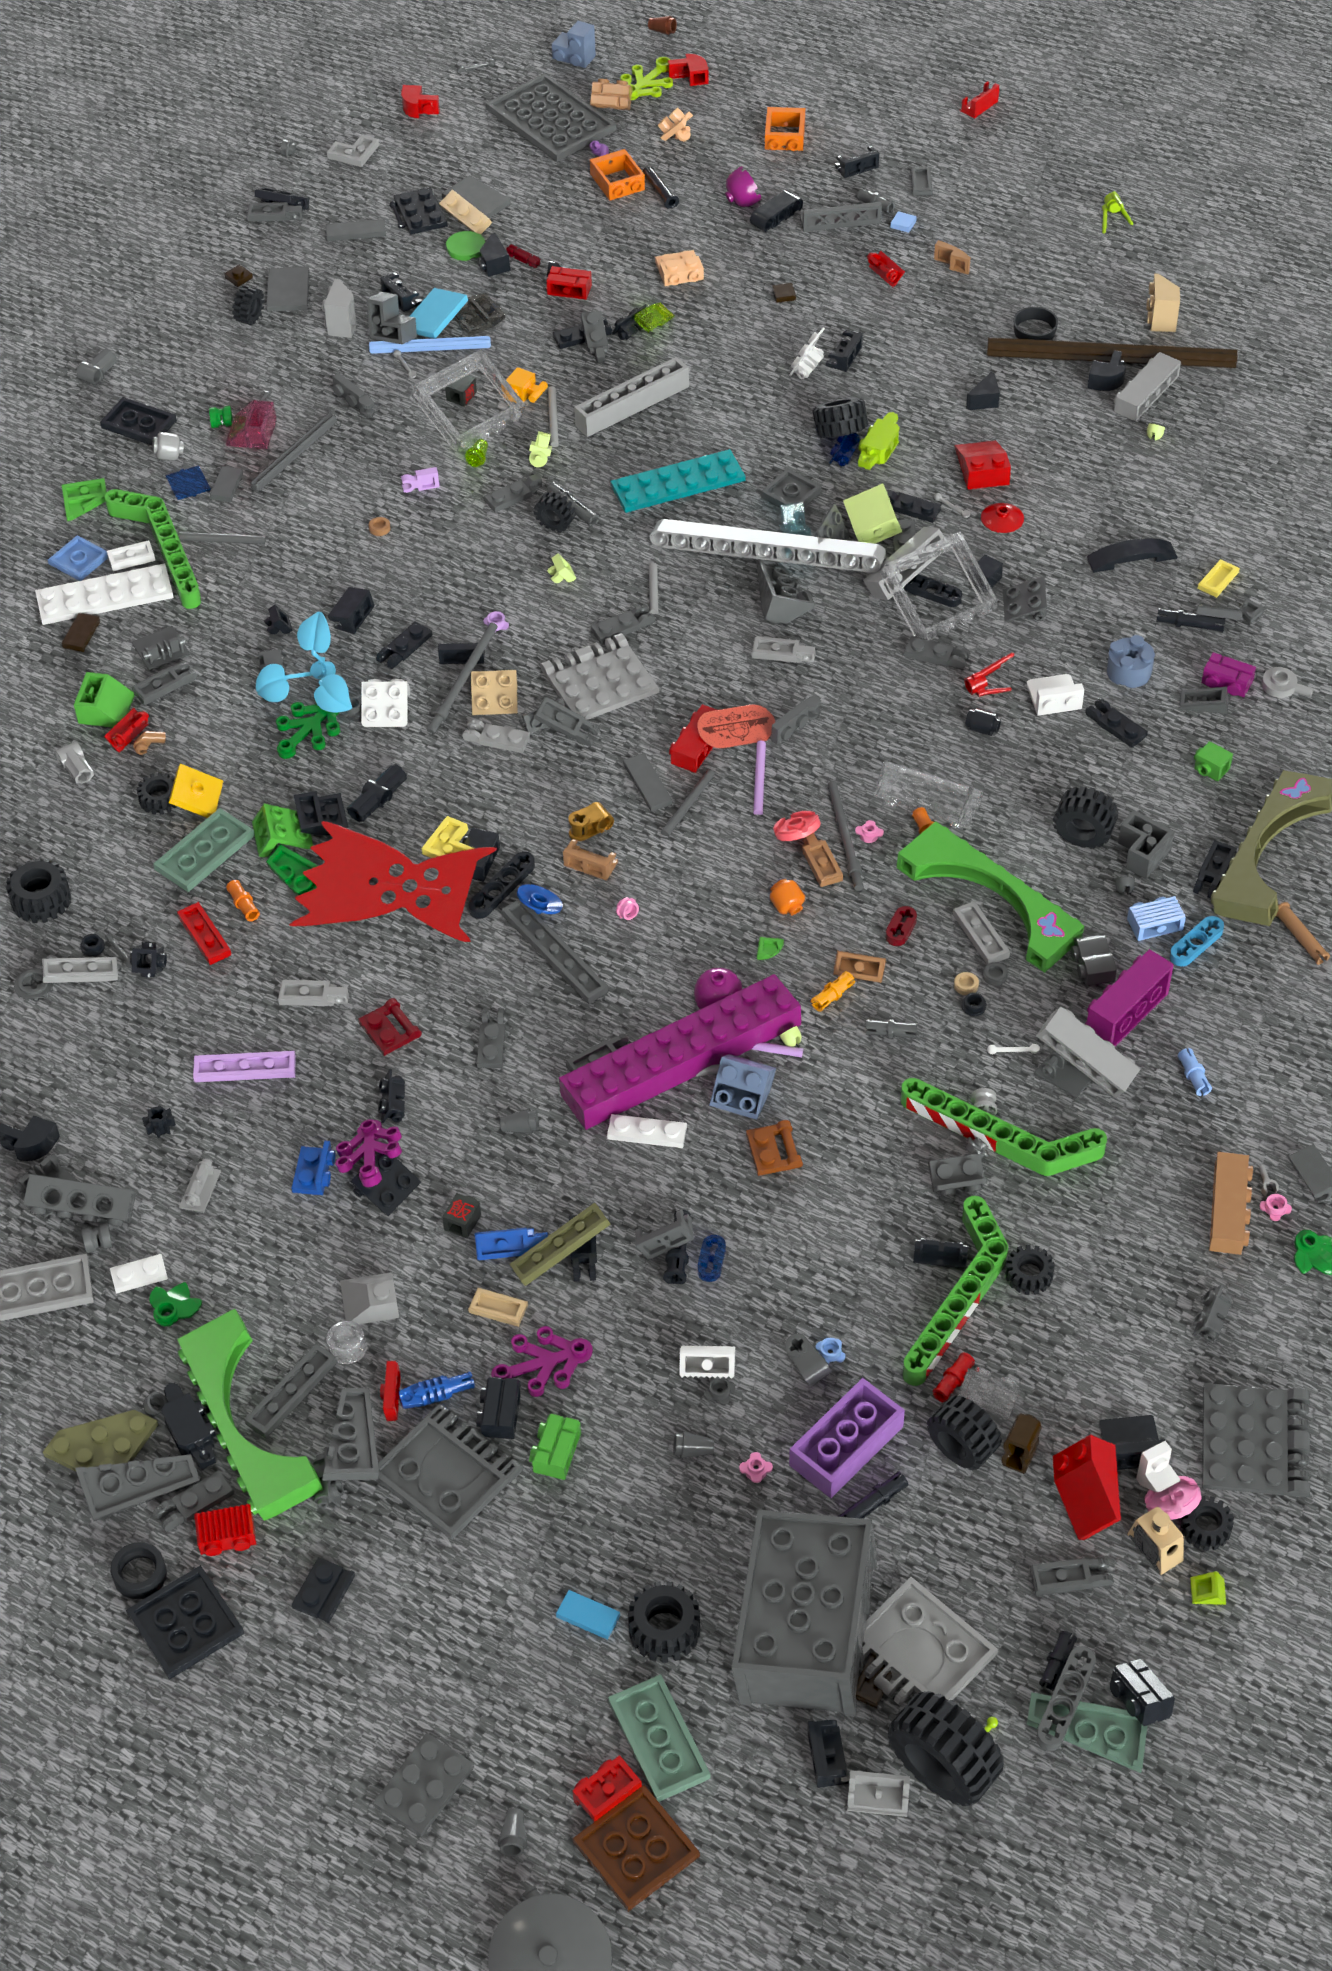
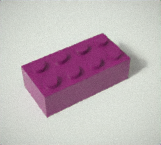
[1085,949,1174,1047]

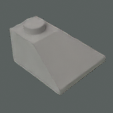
[340,1272,399,1327]

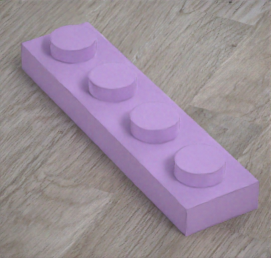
[193,1051,296,1082]

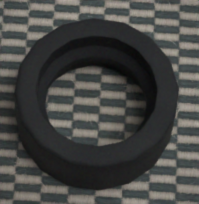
[110,1542,167,1599]

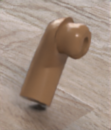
[134,731,166,755]

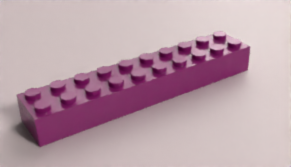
[559,974,801,1130]

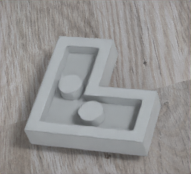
[327,135,379,167]

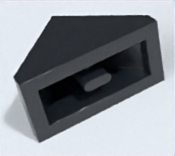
[966,372,1000,410]

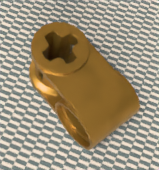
[568,802,614,841]

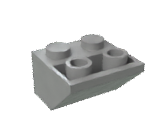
[322,279,357,338]

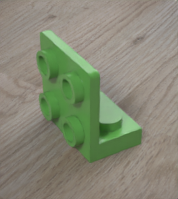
[252,804,313,858]

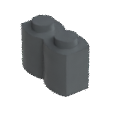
[1071,934,1117,986]

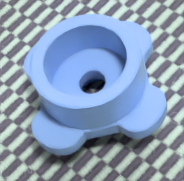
[816,1338,845,1364]

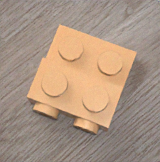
[655,250,704,286]

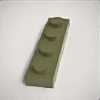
[510,1203,611,1286]

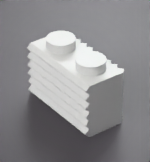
[680,1346,735,1379]

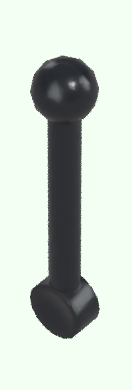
[389,201,406,229]

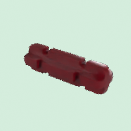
[506,244,541,268]

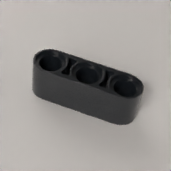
[750,190,803,233]

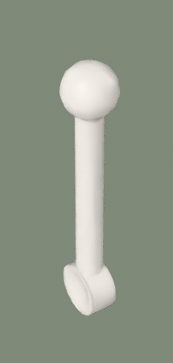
[987,1044,1040,1054]

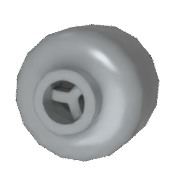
[152,432,184,460]

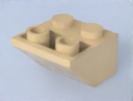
[1146,274,1180,332]

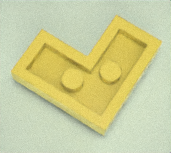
[421,816,474,858]

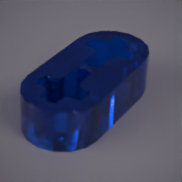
[698,1235,726,1282]

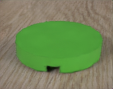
[446,231,485,261]

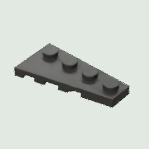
[322,1388,379,1481]
[75,1454,200,1521]

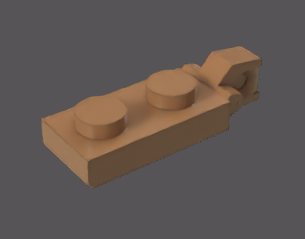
[802,833,843,887]

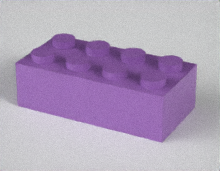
[789,1378,905,1499]

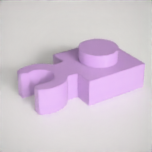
[401,467,439,493]

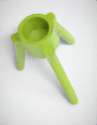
[1102,191,1133,233]

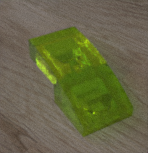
[634,302,675,333]

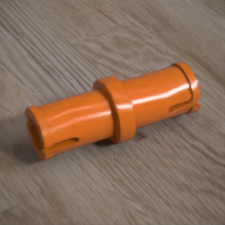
[226,880,260,922]

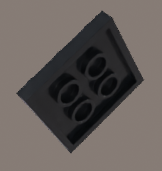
[126,1565,244,1680]

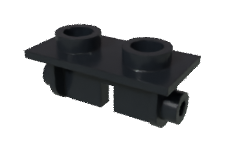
[612,304,652,340]
[378,1069,405,1123]
[913,1237,968,1269]

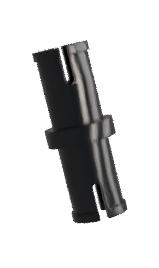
[1039,1631,1077,1691]

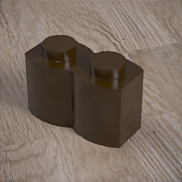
[1001,1413,1042,1474]

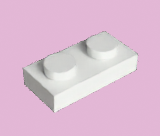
[107,540,155,571]
[110,1254,168,1294]

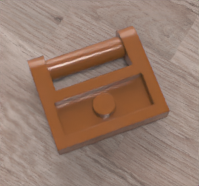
[746,1120,803,1176]

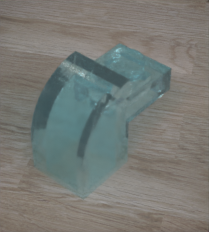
[780,502,811,536]

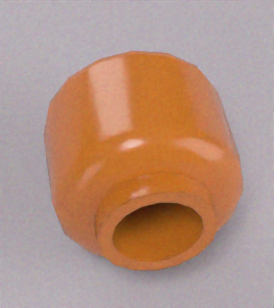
[770,879,805,916]

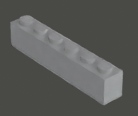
[574,357,689,437]

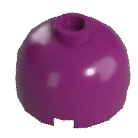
[725,166,762,207]
[694,967,742,1009]

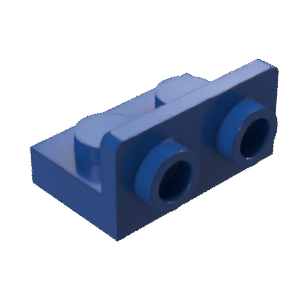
[292,1141,336,1195]

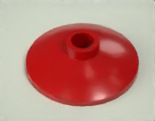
[981,503,1024,533]

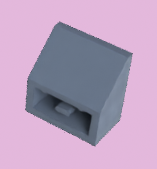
[709,1054,776,1120]

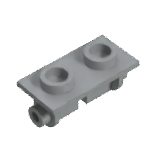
[179,1159,221,1213]

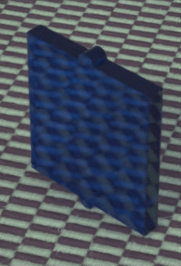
[166,466,211,500]

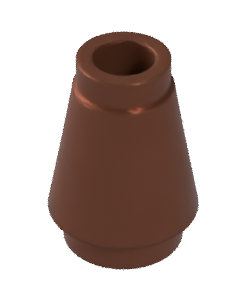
[648,16,677,35]

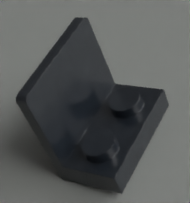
[1099,1415,1166,1470]

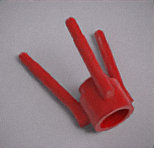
[964,653,1014,697]

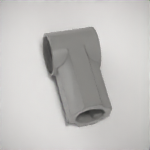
[54,741,94,784]

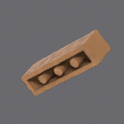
[1209,1152,1253,1255]

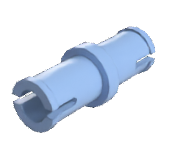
[1178,1048,1212,1096]

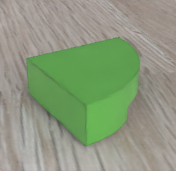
[757,937,784,960]

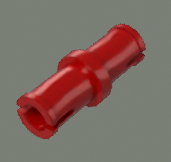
[932,1352,975,1402]

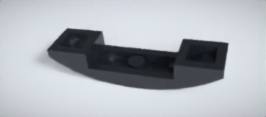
[1087,538,1178,573]

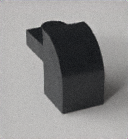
[1087,350,1126,391]
[0,1116,60,1161]

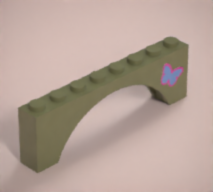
[1211,770,1332,926]

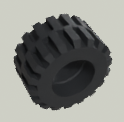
[812,397,869,438]
[1053,786,1118,849]
[6,859,71,923]
[927,1395,1002,1470]
[628,1581,701,1663]

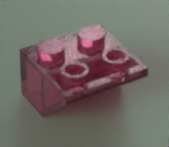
[226,400,277,449]

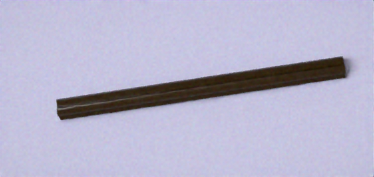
[987,337,1238,368]

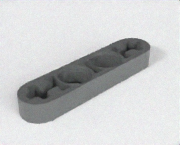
[1036,1646,1096,1751]

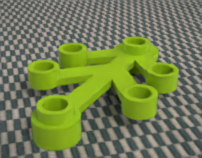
[620,57,673,101]

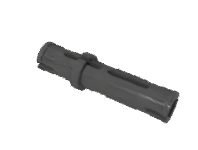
[547,482,599,527]

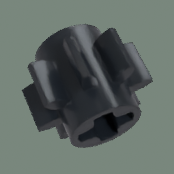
[142,1105,176,1138]

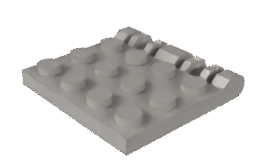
[540,633,659,720]
[862,1577,998,1705]

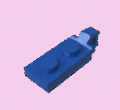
[475,1227,548,1260]

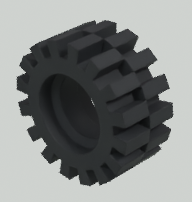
[232,285,265,325]
[534,491,576,533]
[137,772,177,815]
[1005,1245,1055,1295]
[1180,1496,1234,1551]

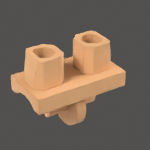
[658,107,693,142]

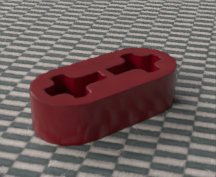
[886,906,917,946]

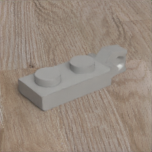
[752,636,816,663]
[278,980,349,1006]

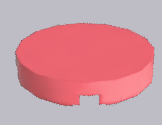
[773,811,821,841]

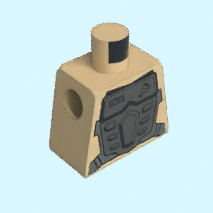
[1127,1507,1184,1575]

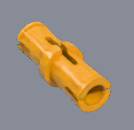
[811,971,855,1012]

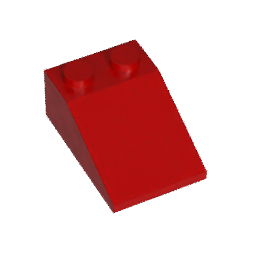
[954,440,1011,490]
[1053,1434,1121,1540]

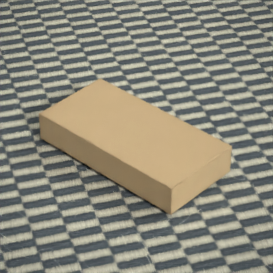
[468,1288,528,1327]

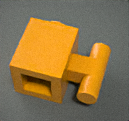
[504,367,548,403]

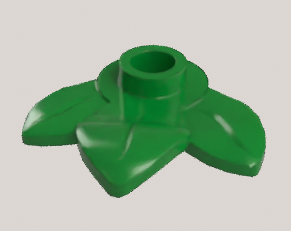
[1294,1230,1332,1275]
[149,1282,202,1326]

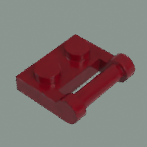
[358,998,422,1056]

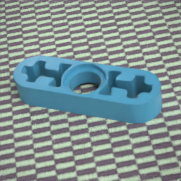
[1170,916,1224,966]

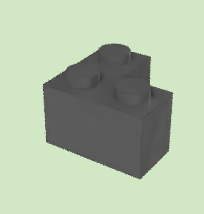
[366,292,417,344]
[1118,810,1174,879]

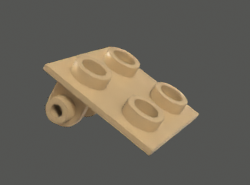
[471,670,518,715]

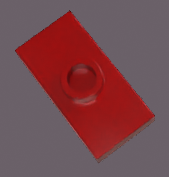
[380,1361,401,1421]

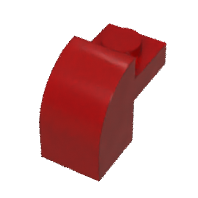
[668,54,709,86]
[401,85,440,118]

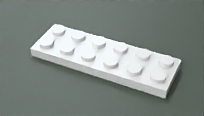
[35,564,174,625]

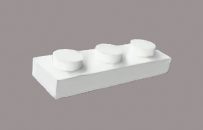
[607,1114,687,1148]

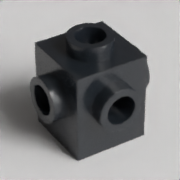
[130,941,167,977]

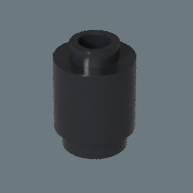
[965,708,1001,736]

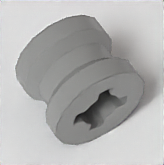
[971,1088,997,1116]

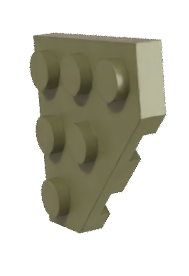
[43,1410,158,1472]

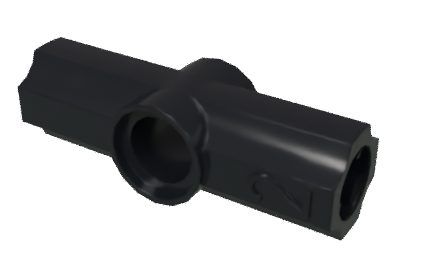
[347,764,407,822]

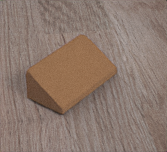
[833,951,886,983]

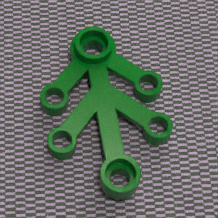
[276,702,340,759]

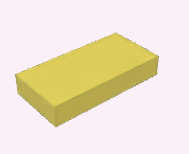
[1197,559,1240,598]

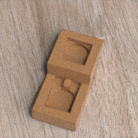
[934,240,971,274]

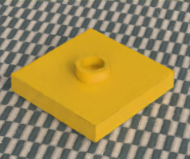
[169,764,223,818]

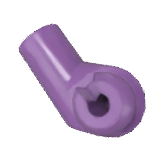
[590,140,609,157]

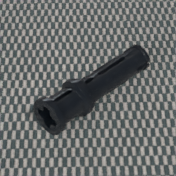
[663,1210,691,1284]

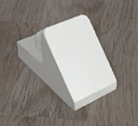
[1136,1441,1180,1492]

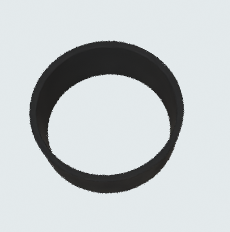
[1013,307,1058,340]

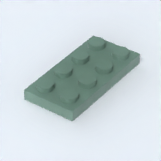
[153,808,255,892]
[608,1674,711,1802]

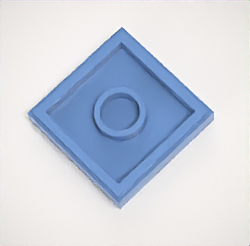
[48,535,108,581]

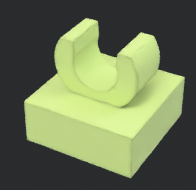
[547,553,576,583]

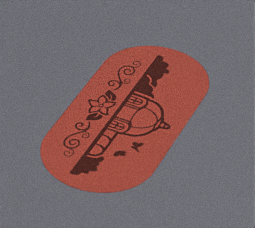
[697,705,776,748]

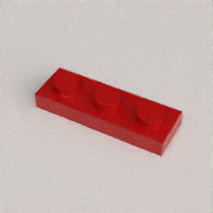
[177,902,232,965]

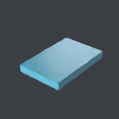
[410,288,468,338]

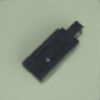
[254,187,310,210]
[886,489,941,523]

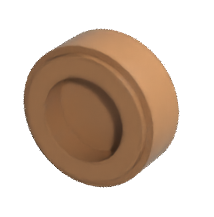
[369,517,391,536]

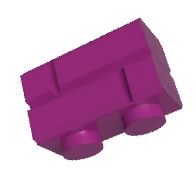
[1201,652,1256,697]

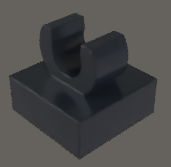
[264,604,293,634]

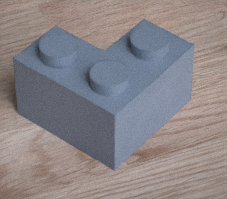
[552,21,596,68]

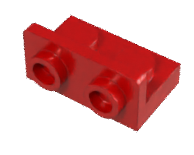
[572,1755,642,1822]

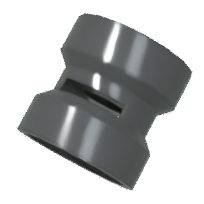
[81,1222,113,1254]

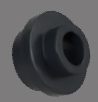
[80,934,105,957]
[961,993,987,1016]

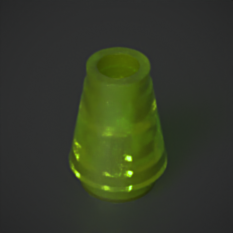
[465,439,488,467]

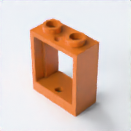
[765,107,806,151]
[590,149,645,200]

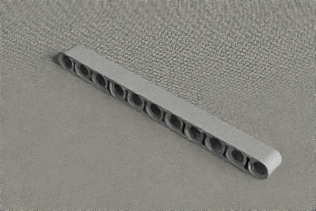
[650,519,886,573]

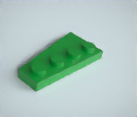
[266,844,318,896]

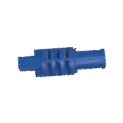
[398,1372,475,1409]

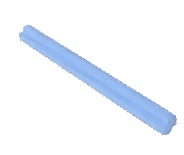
[369,336,491,354]

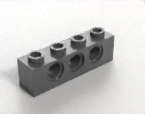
[23,1174,136,1227]

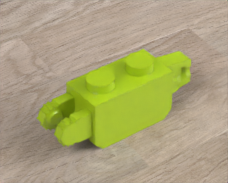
[858,412,900,470]

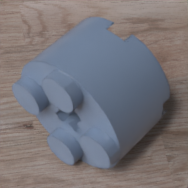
[1107,635,1155,688]

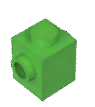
[1194,741,1233,782]

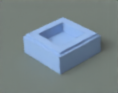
[891,211,917,233]

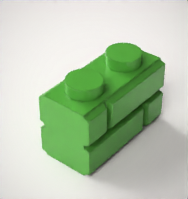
[529,1414,581,1480]

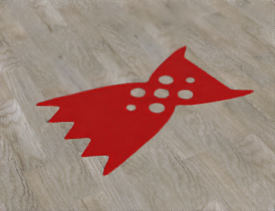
[289,821,497,942]

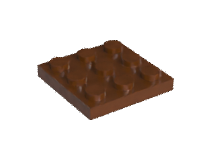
[573,1785,700,1912]

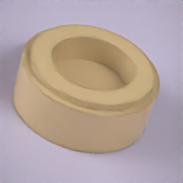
[954,972,979,995]

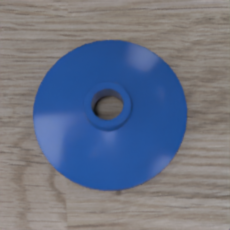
[517,884,563,914]

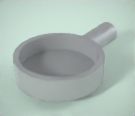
[1262,667,1314,698]

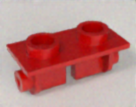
[867,250,905,287]
[104,708,149,753]

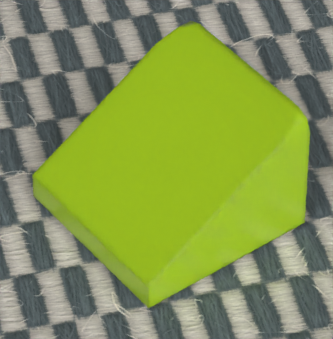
[1190,1571,1226,1605]

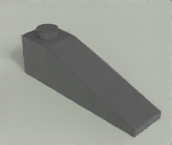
[756,559,815,624]

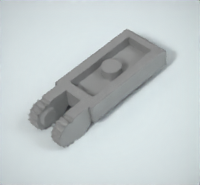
[462,719,530,753]

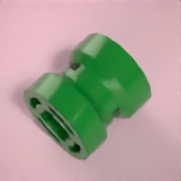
[209,405,233,428]

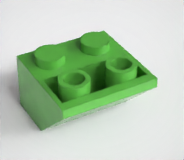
[74,672,135,727]

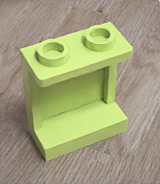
[843,484,902,544]

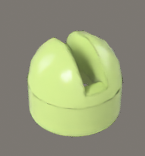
[1147,423,1165,440]
[779,1026,802,1047]

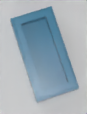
[556,1590,620,1640]

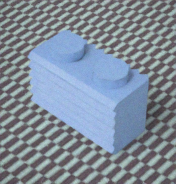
[1127,896,1186,941]

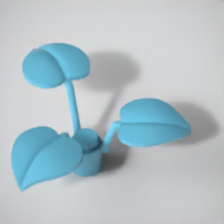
[256,612,352,712]

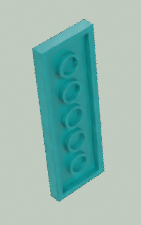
[611,449,746,513]

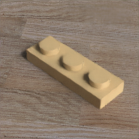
[439,190,492,234]

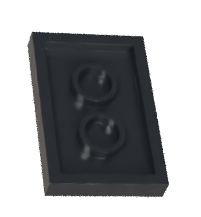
[394,187,448,235]
[100,397,177,445]

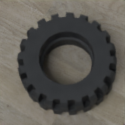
[888,1691,1004,1806]

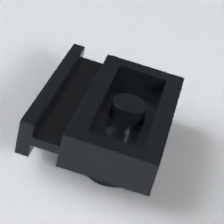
[291,1557,355,1623]

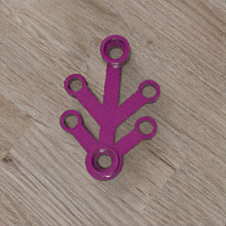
[335,1119,402,1187]
[491,1326,593,1397]

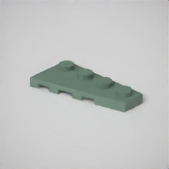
[1027,1692,1147,1773]

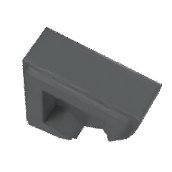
[1241,598,1264,624]

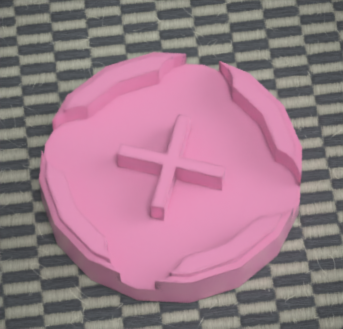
[1145,1476,1201,1520]

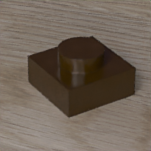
[224,264,253,287]

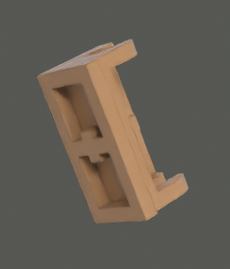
[563,839,618,880]

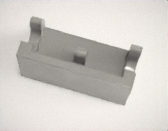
[847,1770,910,1817]

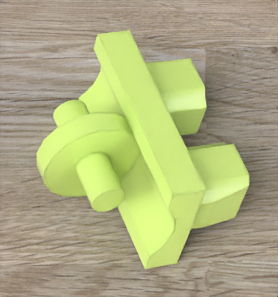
[529,431,552,467]

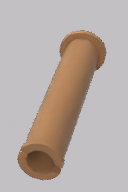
[1275,902,1330,965]

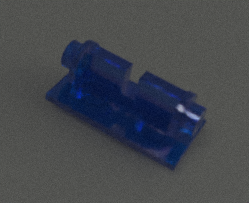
[829,433,860,466]

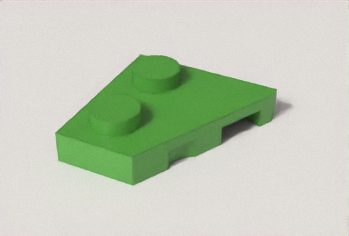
[62,478,107,521]

